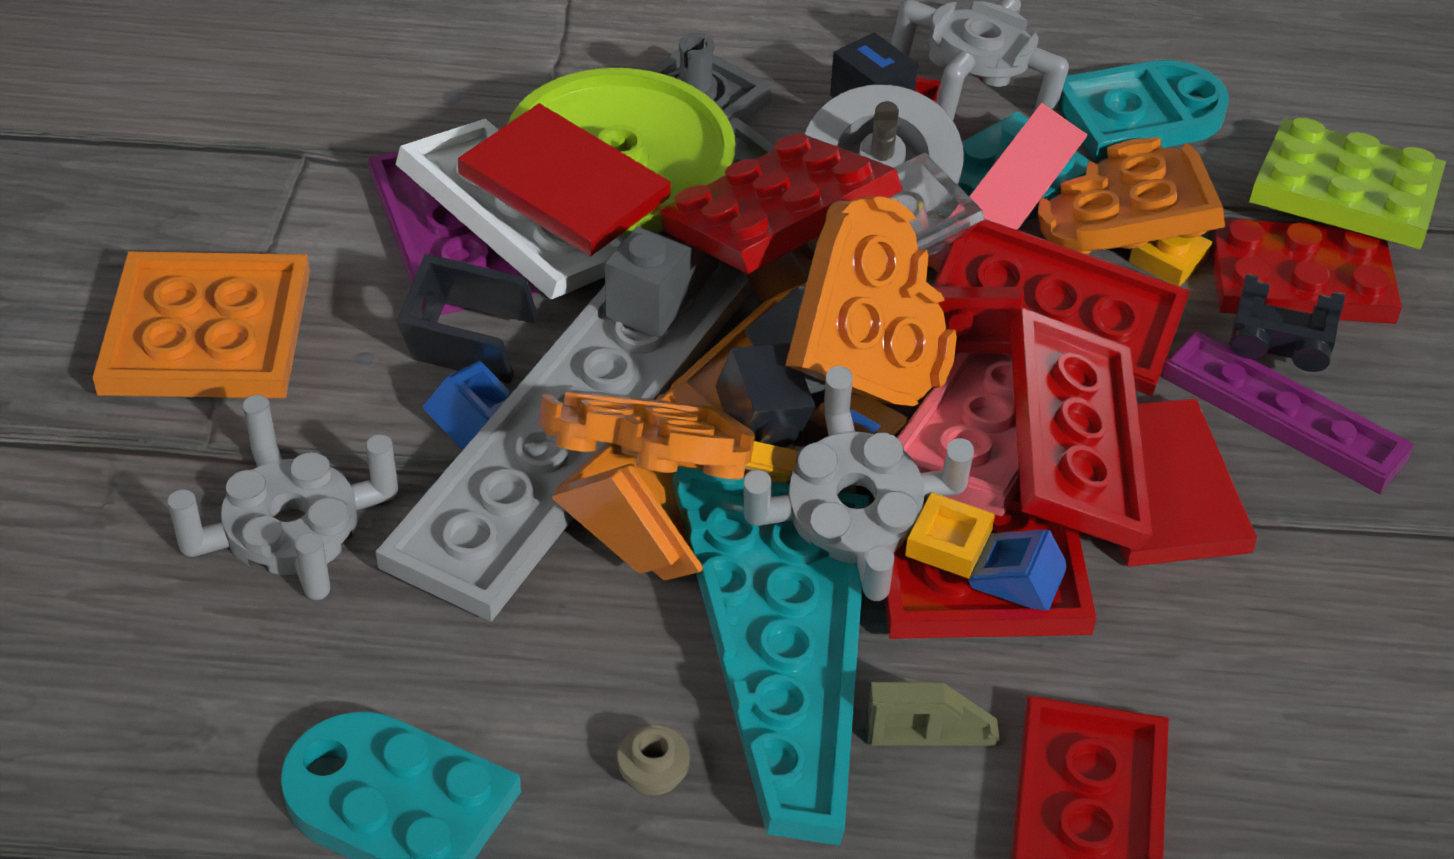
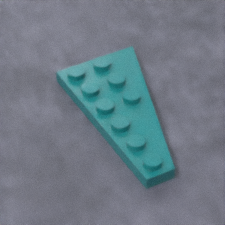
[672,466,869,846]

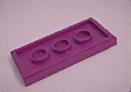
[368,151,539,316]

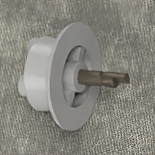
[805,85,964,224]

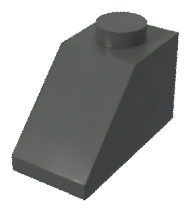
[605,227,719,338]

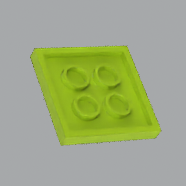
[1249,118,1446,250]

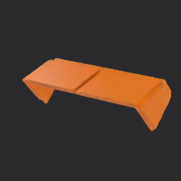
[552,282,807,581]

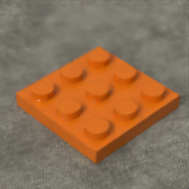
[93,251,310,398]

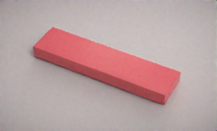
[928,103,1087,272]

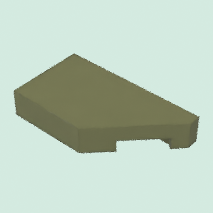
[866,682,999,746]

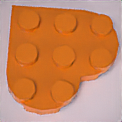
[1038,137,1225,255]
[785,196,957,406]
[538,392,755,479]

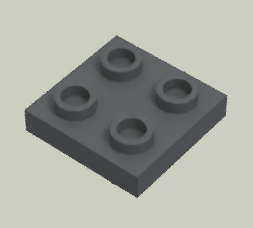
[648,33,772,122]

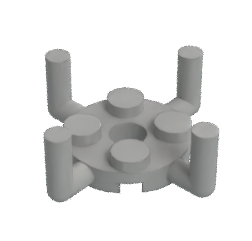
[891,0,1069,121]
[744,366,974,601]
[168,395,398,600]

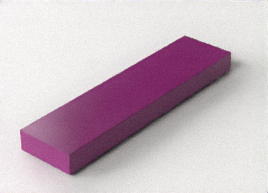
[1162,330,1415,494]

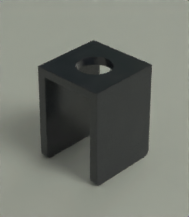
[396,253,538,383]

